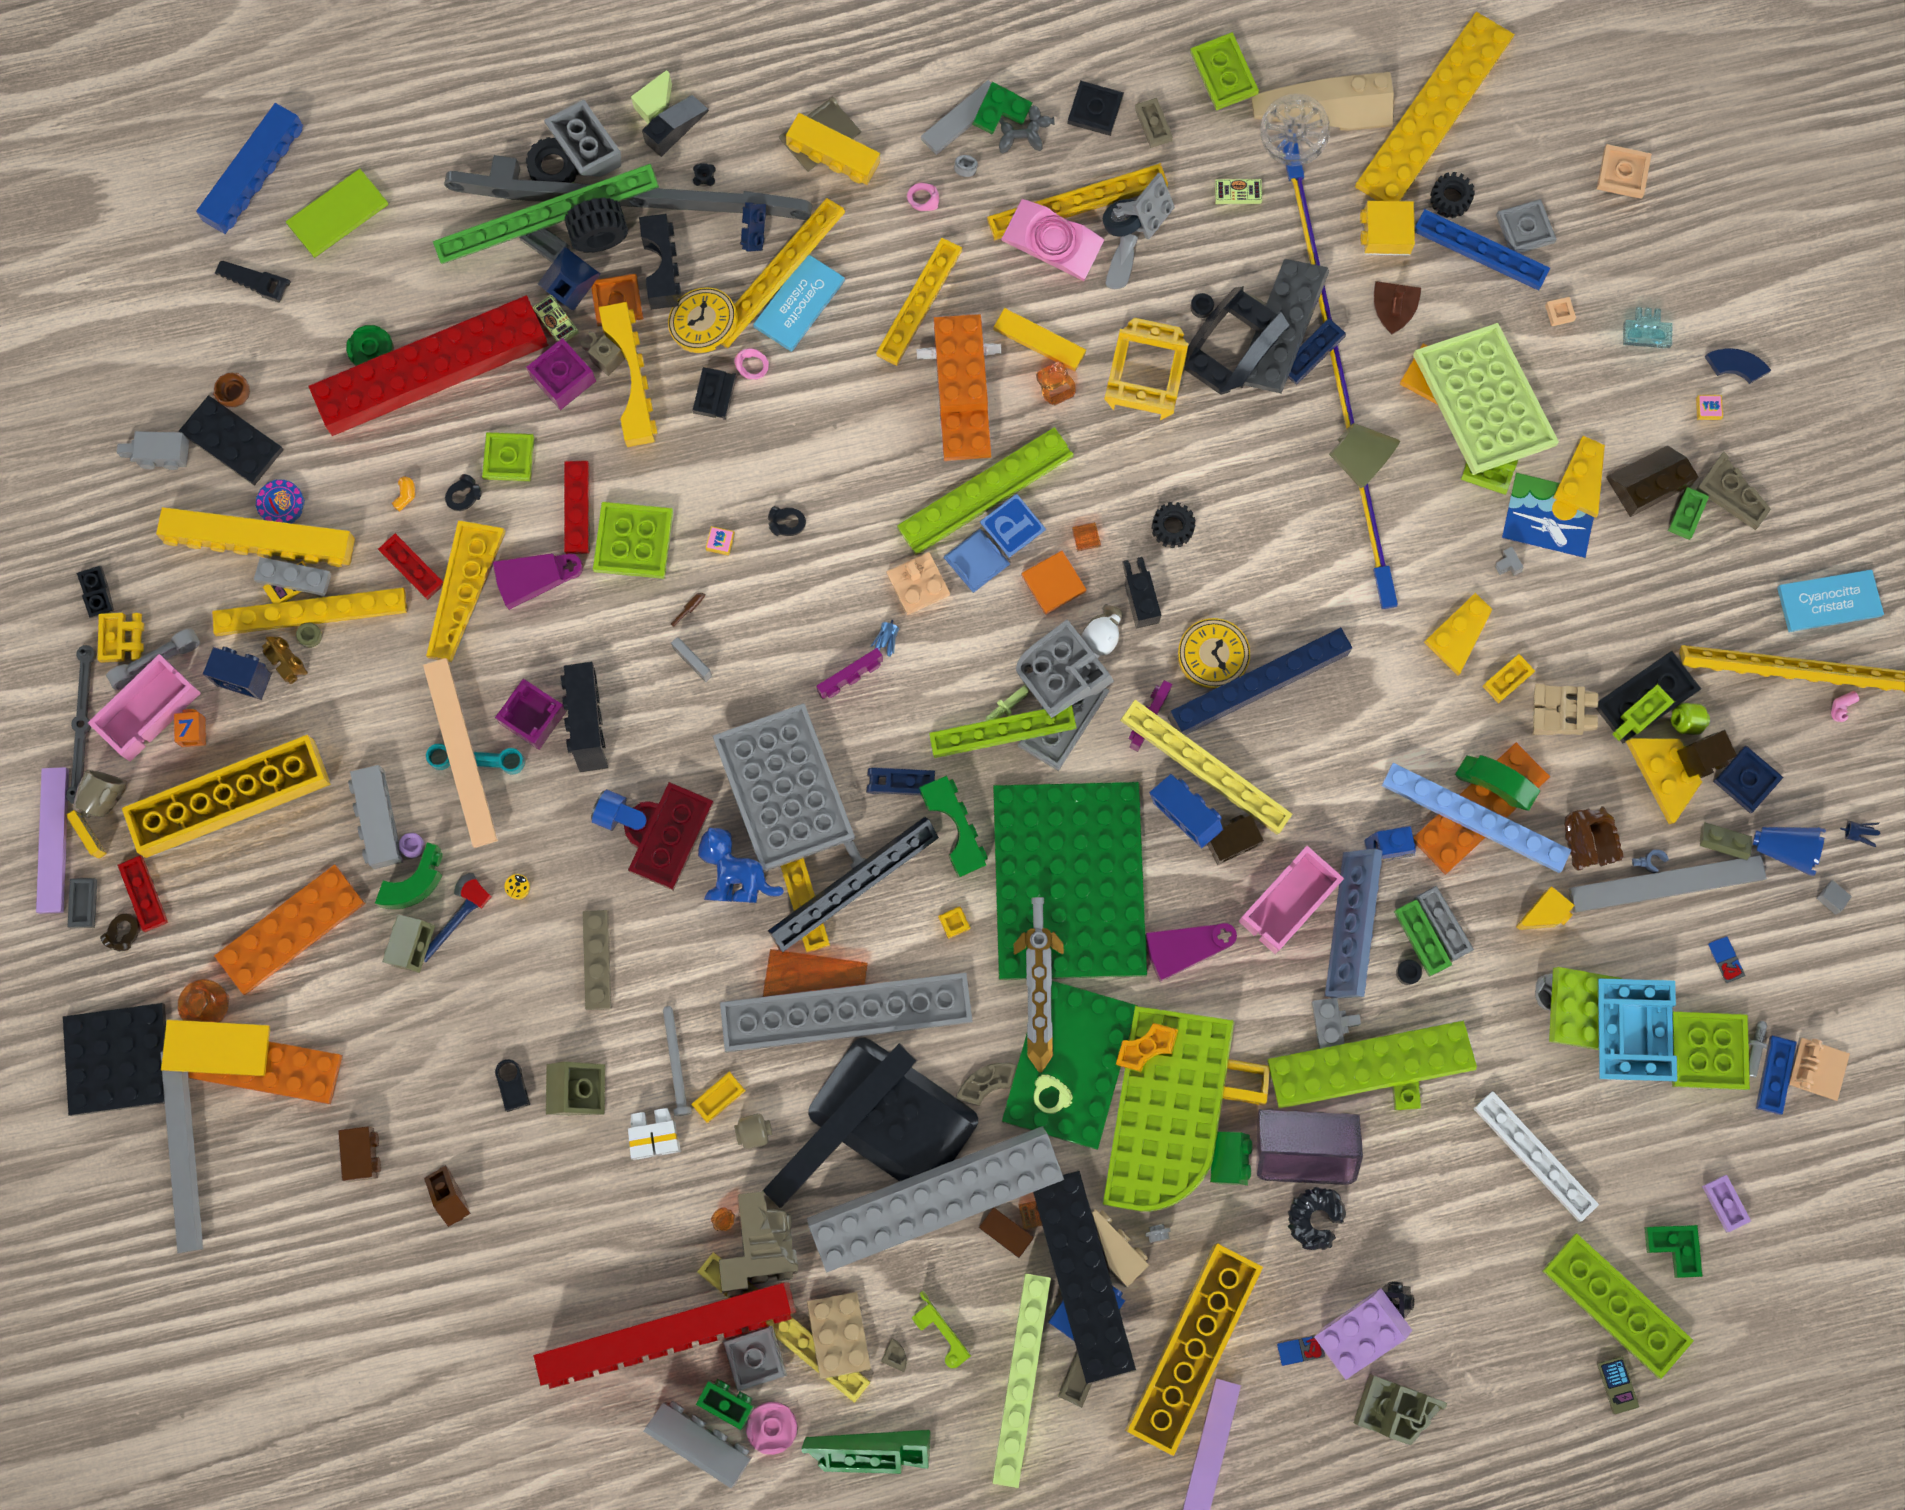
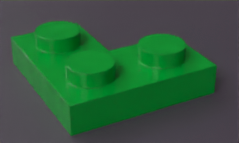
[972,82,1033,134]
[1644,1225,1703,1278]

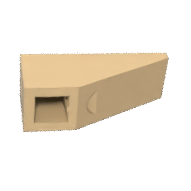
[1092,1209,1149,1287]

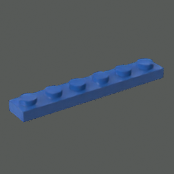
[1414,209,1550,291]

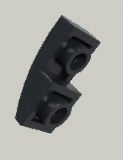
[76,566,114,618]

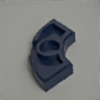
[1705,348,1771,384]

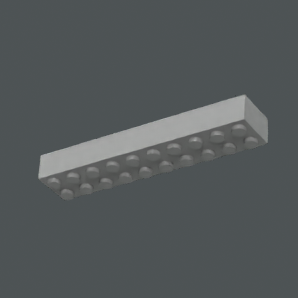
[807,1126,1064,1273]

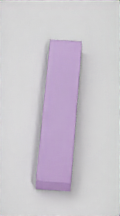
[36,767,69,914]
[1182,1378,1241,1510]

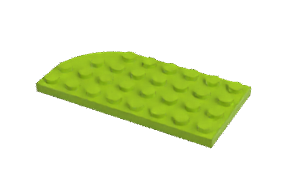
[1103,1006,1234,1212]

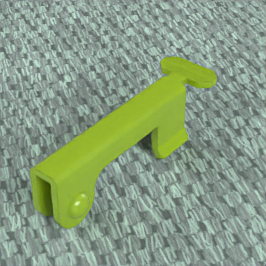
[912,1291,971,1368]

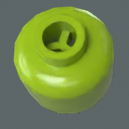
[1671,703,1710,735]

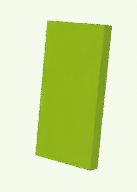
[285,169,389,258]

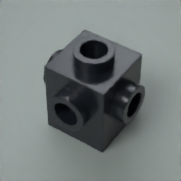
[1382,1281,1415,1319]

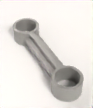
[106,629,200,690]

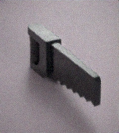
[215,261,291,303]

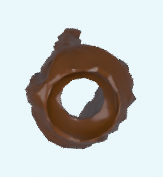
[1564,806,1624,871]

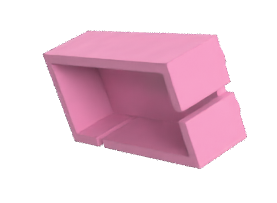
[88,654,201,762]
[1238,846,1344,955]

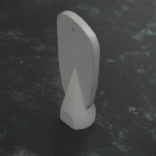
[1105,234,1138,289]

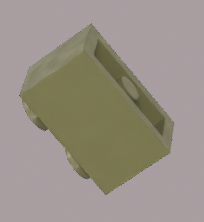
[382,915,435,973]

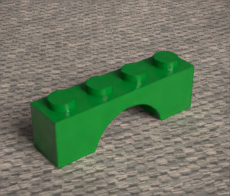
[919,775,988,878]

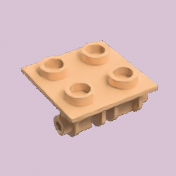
[1789,1038,1850,1101]

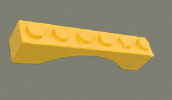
[599,302,658,447]

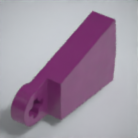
[493,553,583,610]
[1145,923,1237,982]

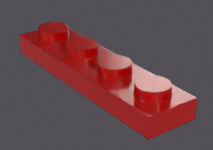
[564,461,590,554]

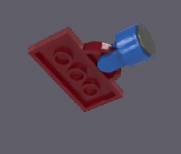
[591,782,714,891]

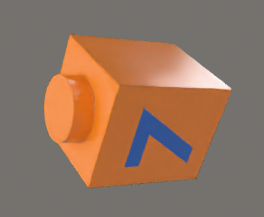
[174,709,206,747]

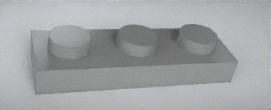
[254,557,331,596]

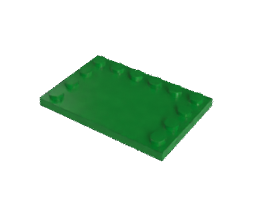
[1001,981,1138,1150]

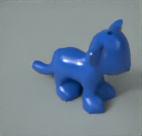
[698,828,784,903]

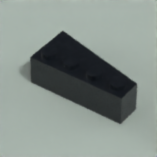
[560,661,608,772]

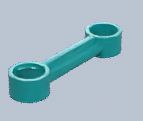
[426,744,525,775]

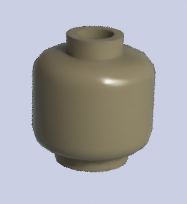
[734,1113,773,1149]

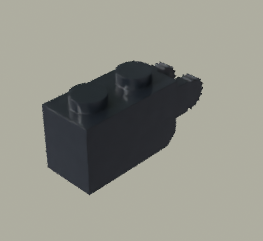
[1122,557,1162,629]

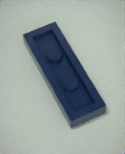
[1288,318,1346,385]

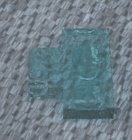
[1623,307,1672,348]

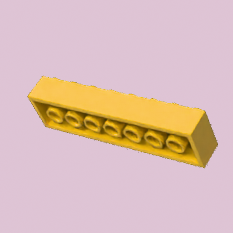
[122,734,331,858]
[1125,1243,1263,1456]

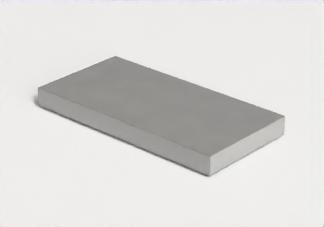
[1018,688,1110,772]

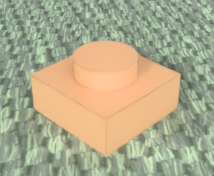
[1545,297,1576,326]

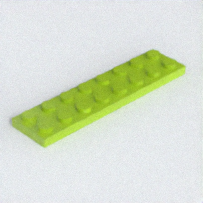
[1268,1020,1477,1109]

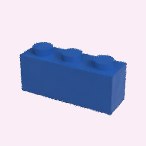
[1149,774,1223,849]

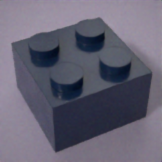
[203,647,272,700]

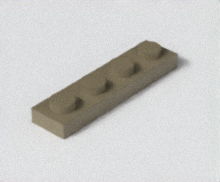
[583,910,611,1010]

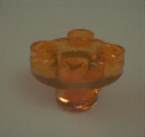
[178,979,230,1023]

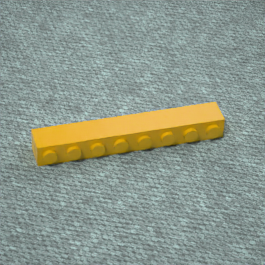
[156,507,355,567]

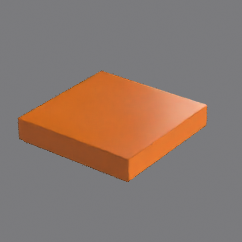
[591,273,644,327]
[1021,550,1087,615]

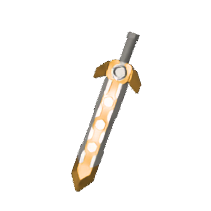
[1014,897,1064,1072]

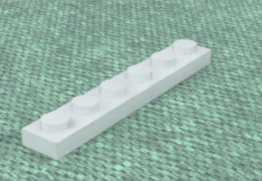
[1473,1091,1599,1222]

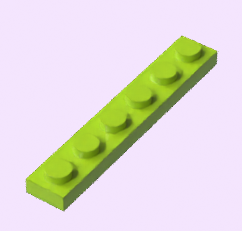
[929,705,1077,758]

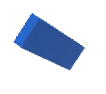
[1756,1035,1797,1115]

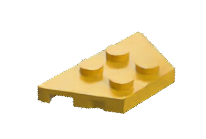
[1625,738,1702,824]

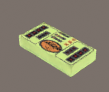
[1215,179,1262,204]
[533,295,579,342]

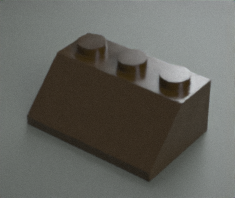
[1606,445,1699,517]

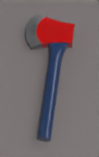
[424,873,492,962]

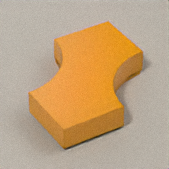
[1116,1023,1178,1072]

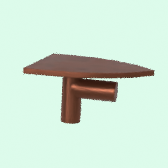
[1374,281,1421,335]

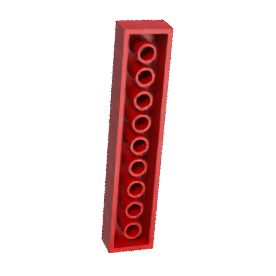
[308,295,549,436]
[533,1282,797,1389]

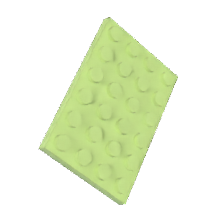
[1413,323,1559,475]

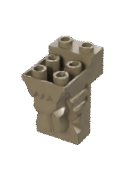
[719,1191,798,1298]

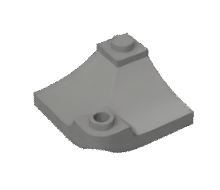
[1016,619,1114,718]

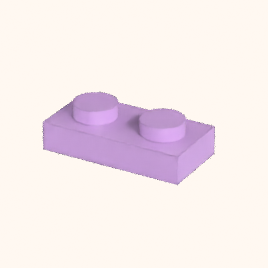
[1702,1175,1751,1232]

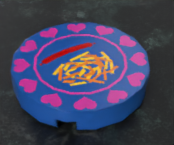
[256,479,305,524]

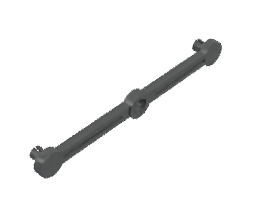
[66,645,96,804]

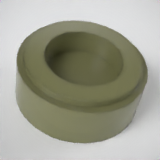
[296,622,322,648]

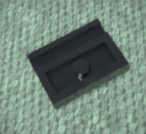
[692,367,737,420]

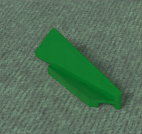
[801,1430,931,1474]

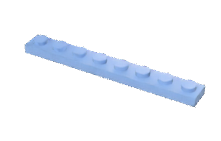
[1381,763,1571,873]

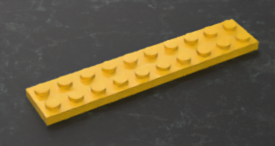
[1355,11,1515,201]

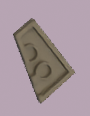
[1696,451,1771,530]

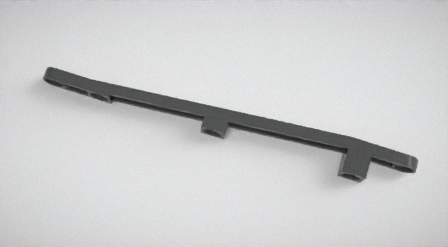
[444,155,813,220]

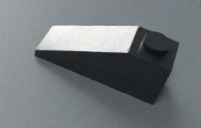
[642,95,709,157]

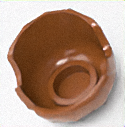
[213,373,250,408]

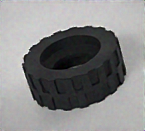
[526,137,579,183]

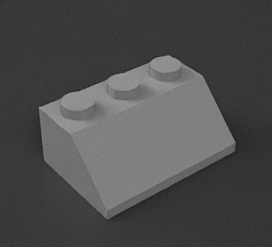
[544,100,621,177]

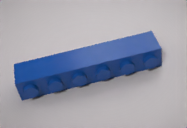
[196,103,303,234]

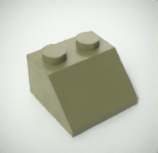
[546,1062,605,1116]

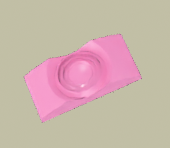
[1001,199,1104,281]

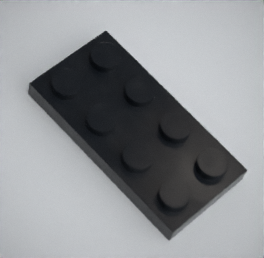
[179,395,284,486]
[1596,651,1701,744]

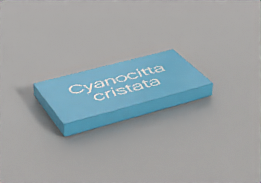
[753,255,845,352]
[1777,570,1884,632]

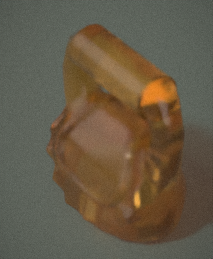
[1036,362,1076,406]

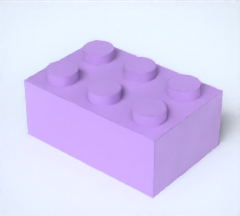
[1315,1288,1412,1380]

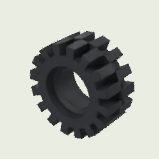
[1430,172,1475,218]
[1151,502,1196,548]

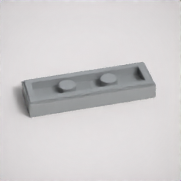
[1414,886,1474,962]

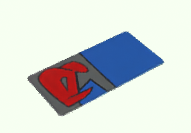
[1708,936,1745,983]
[1277,1336,1325,1366]

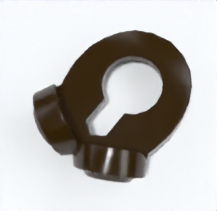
[100,914,140,952]

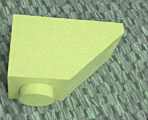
[631,70,672,124]

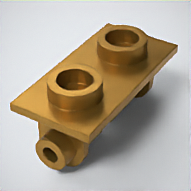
[262,637,308,684]

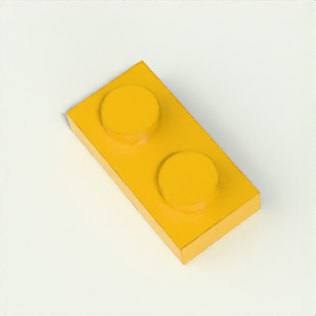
[1482,654,1535,704]

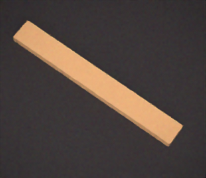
[423,658,498,848]

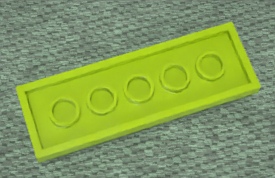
[1542,1233,1694,1379]

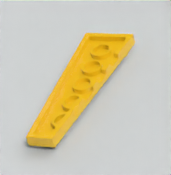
[426,520,506,662]

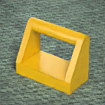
[1223,1059,1270,1106]

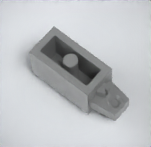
[117,431,189,470]

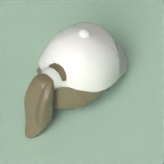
[1081,604,1123,659]

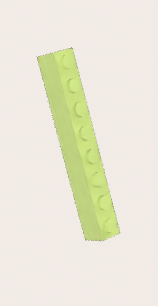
[992,1273,1051,1488]

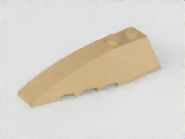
[1251,72,1394,131]

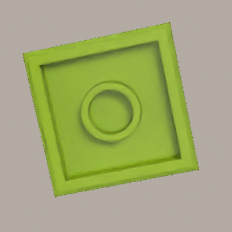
[482,432,534,482]

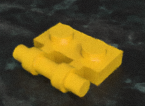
[97,613,144,663]

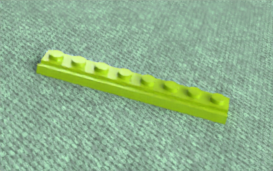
[897,427,1074,555]

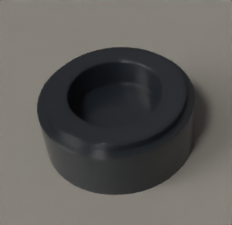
[1190,293,1214,318]
[1396,960,1422,985]

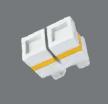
[628,1108,681,1160]

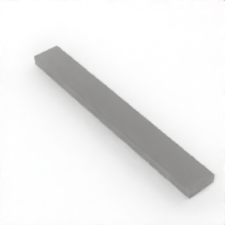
[1568,855,1767,913]
[161,1052,203,1253]

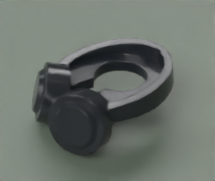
[445,474,481,511]
[768,506,806,537]

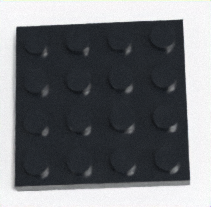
[62,1003,166,1116]

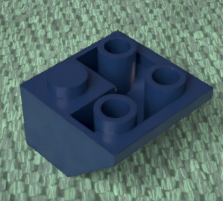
[538,247,601,311]

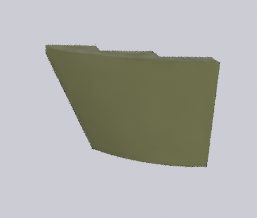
[1329,423,1400,488]
[1353,1374,1447,1445]

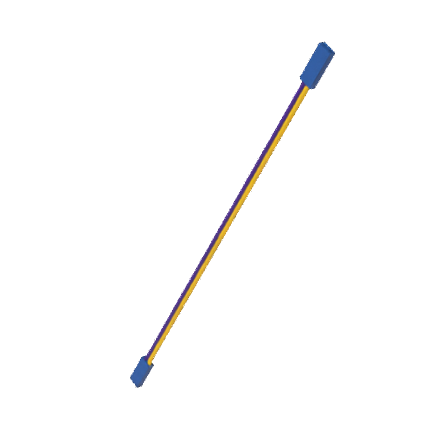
[1281,140,1398,609]

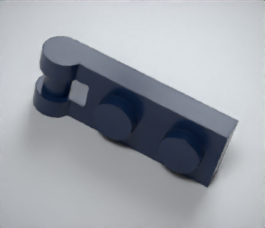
[866,768,935,796]

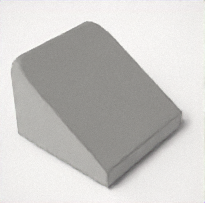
[1816,880,1852,915]

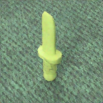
[986,685,1029,721]

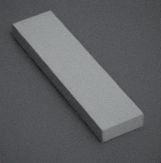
[921,80,991,155]

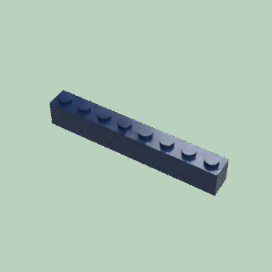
[1168,627,1352,735]

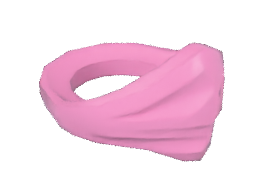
[907,183,939,211]
[734,348,769,380]

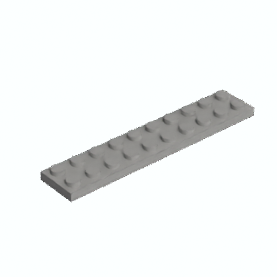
[720,973,972,1053]

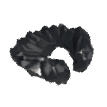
[1288,1187,1346,1250]

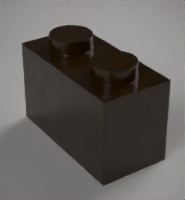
[1677,730,1737,778]
[1207,814,1264,866]

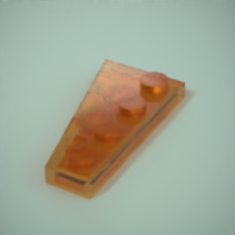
[763,949,868,997]

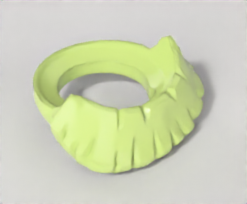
[1033,1075,1073,1113]

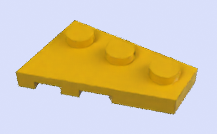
[1553,436,1605,518]
[1424,593,1493,676]

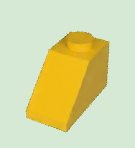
[1516,886,1575,930]

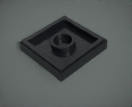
[1067,80,1124,136]

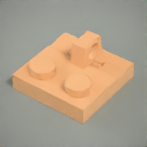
[886,552,950,615]

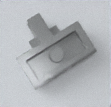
[1312,998,1361,1049]

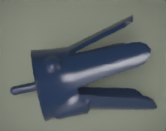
[1840,821,1881,847]

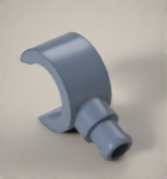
[1632,850,1669,873]

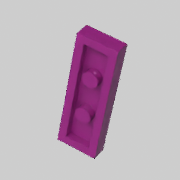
[816,648,883,699]
[1128,680,1173,752]

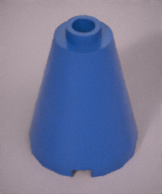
[1753,827,1826,876]

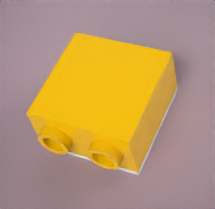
[1360,201,1415,255]

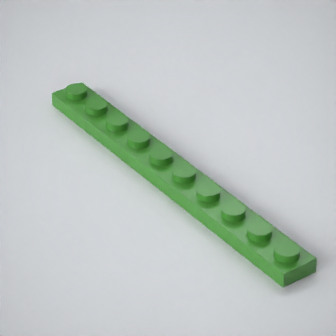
[433,164,659,264]

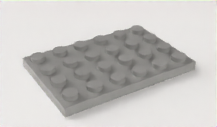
[713,703,855,872]

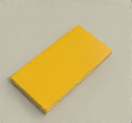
[161,1020,270,1076]

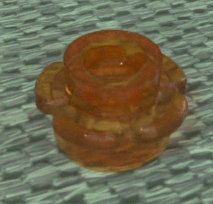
[711,1207,735,1231]

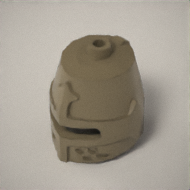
[73,770,127,818]

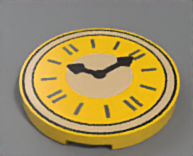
[668,288,738,353]
[1178,618,1250,689]

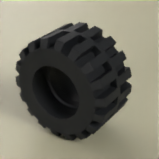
[565,198,628,253]

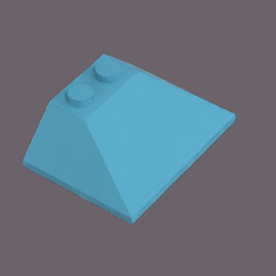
[1598,979,1677,1082]

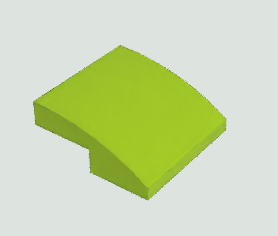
[1461,460,1518,495]

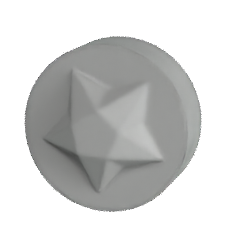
[954,155,978,177]

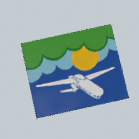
[1502,473,1594,558]

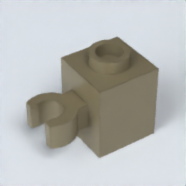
[580,332,624,376]

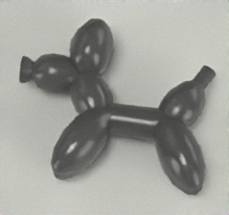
[999,105,1055,154]

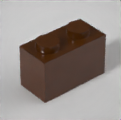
[338,1126,381,1182]

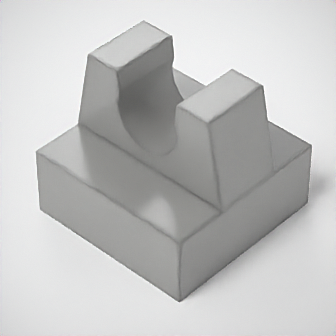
[1495,547,1524,576]

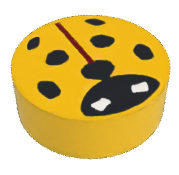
[504,874,530,900]

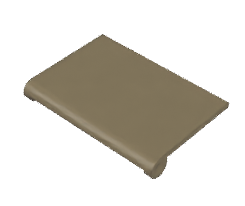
[779,96,861,172]

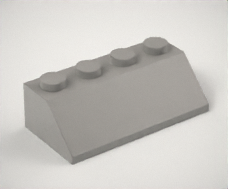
[643,1401,752,1488]

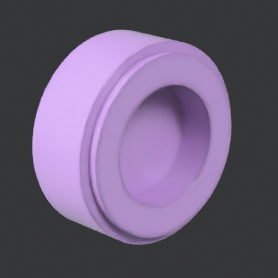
[399,833,425,858]

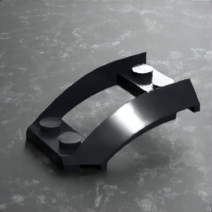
[1184,286,1290,395]

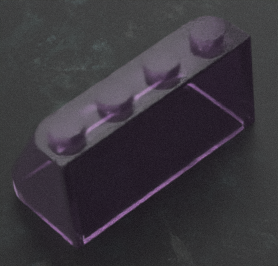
[1256,1109,1363,1185]

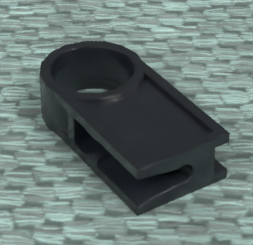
[495,1059,530,1112]

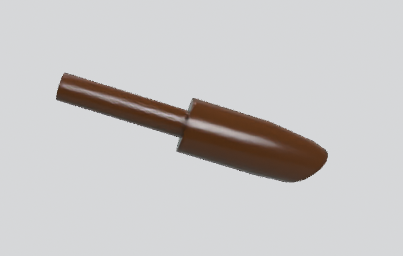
[671,593,706,627]

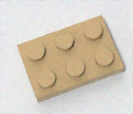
[807,1292,871,1379]

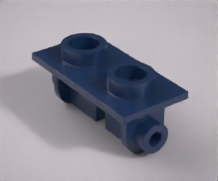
[740,202,766,252]

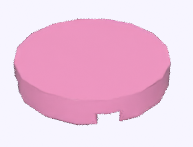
[746,1402,798,1455]

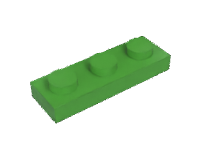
[1394,899,1452,977]

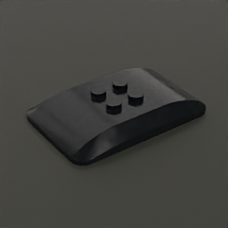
[808,1038,978,1182]

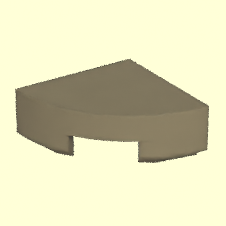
[881,1338,907,1372]

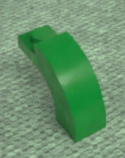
[1455,755,1540,811]
[375,842,442,909]

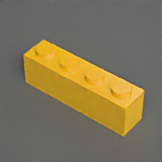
[786,113,880,185]

